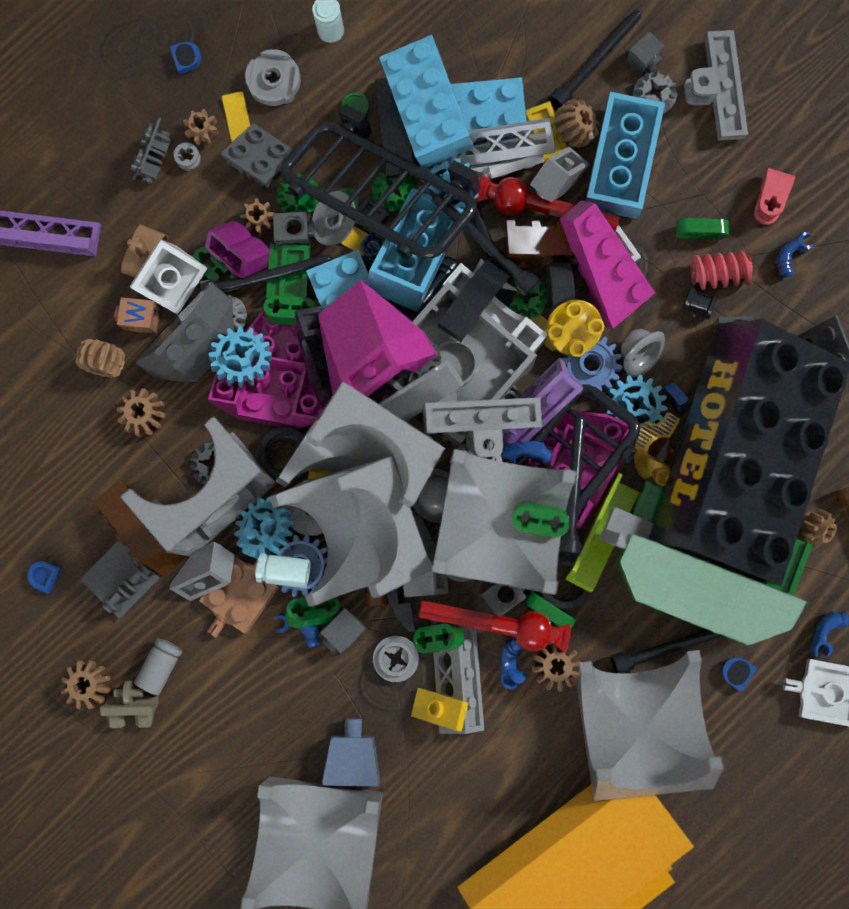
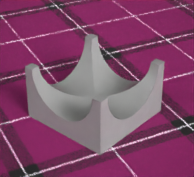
[382,282,537,449]
[276,382,444,508]
[121,417,277,556]
[432,449,577,594]
[269,456,432,606]
[577,650,723,801]
[241,776,383,909]

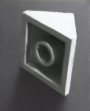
[130,239,207,314]

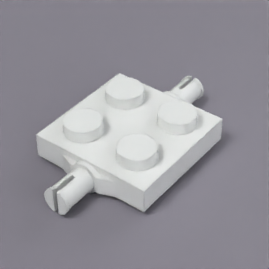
[783,659,849,726]

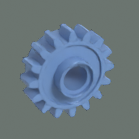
[562,337,622,391]
[277,535,328,597]

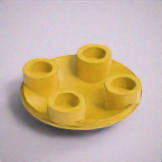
[547,300,604,357]

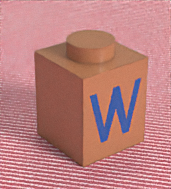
[114,297,160,334]

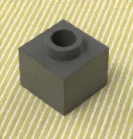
[626,31,665,76]

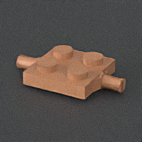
[199,555,279,638]

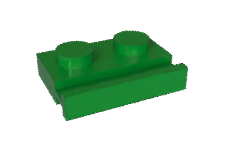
[266,244,311,299]

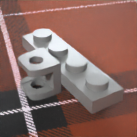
[684,30,748,140]
[423,398,542,457]

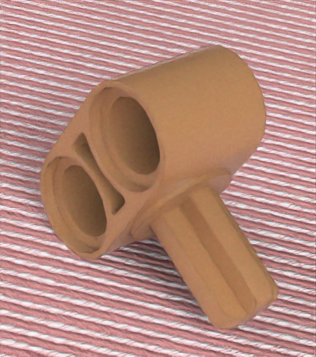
[121,225,168,278]

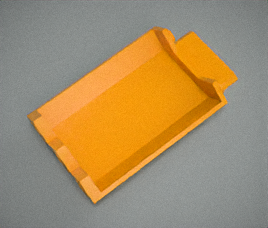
[458,785,694,909]

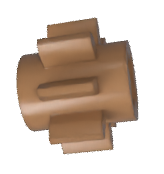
[183,109,219,146]
[240,198,274,236]
[800,508,837,546]

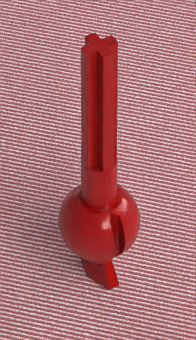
[476,174,620,232]
[419,600,570,653]

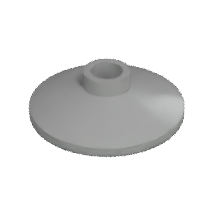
[312,191,355,246]

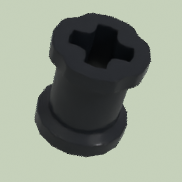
[682,286,718,319]

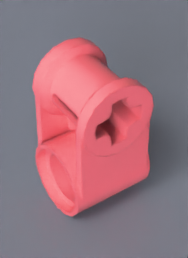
[754,168,795,226]

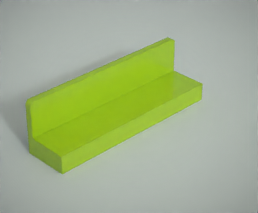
[566,473,639,592]

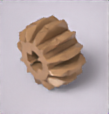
[553,99,600,148]
[75,339,125,378]
[116,389,166,437]
[532,644,581,692]
[60,660,111,710]

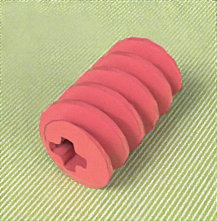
[690,251,753,290]

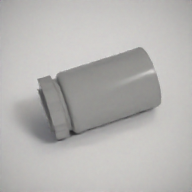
[134,638,182,695]

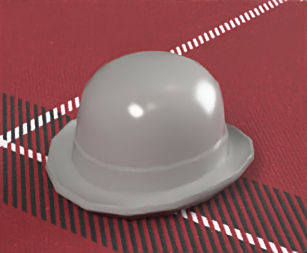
[620,329,665,377]
[413,469,449,523]

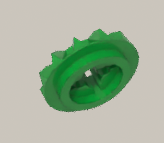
[372,171,416,212]
[276,173,319,214]
[508,278,548,319]

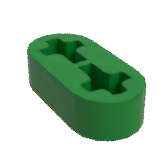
[676,218,729,240]
[193,247,238,292]
[263,295,316,326]
[512,502,569,537]
[523,591,576,630]
[285,597,340,628]
[413,623,464,653]

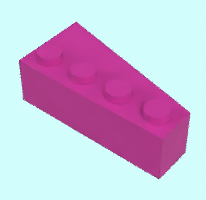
[560,201,655,329]

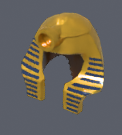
[634,413,680,486]

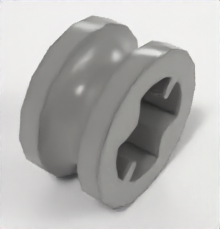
[174,143,201,171]

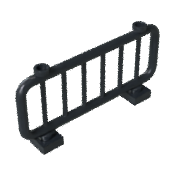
[281,104,481,260]
[502,384,640,587]

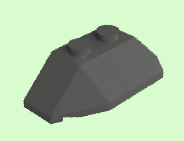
[135,282,234,382]

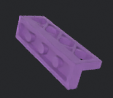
[0,211,101,257]
[483,357,583,463]

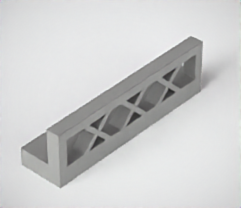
[451,118,554,166]
[431,620,484,734]

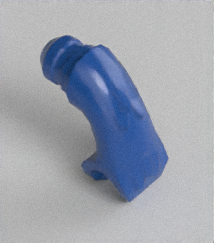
[774,232,814,279]
[501,441,552,464]
[809,611,849,657]
[273,613,321,648]
[500,637,526,689]

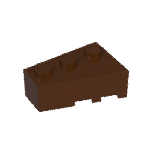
[504,220,579,271]
[95,479,187,577]

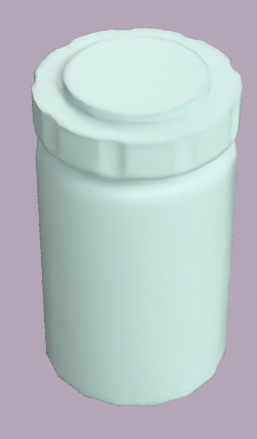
[312,0,344,43]
[255,553,310,588]

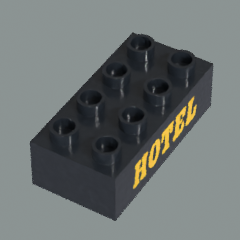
[648,319,849,586]

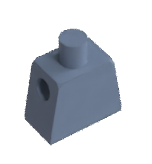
[322,718,380,787]

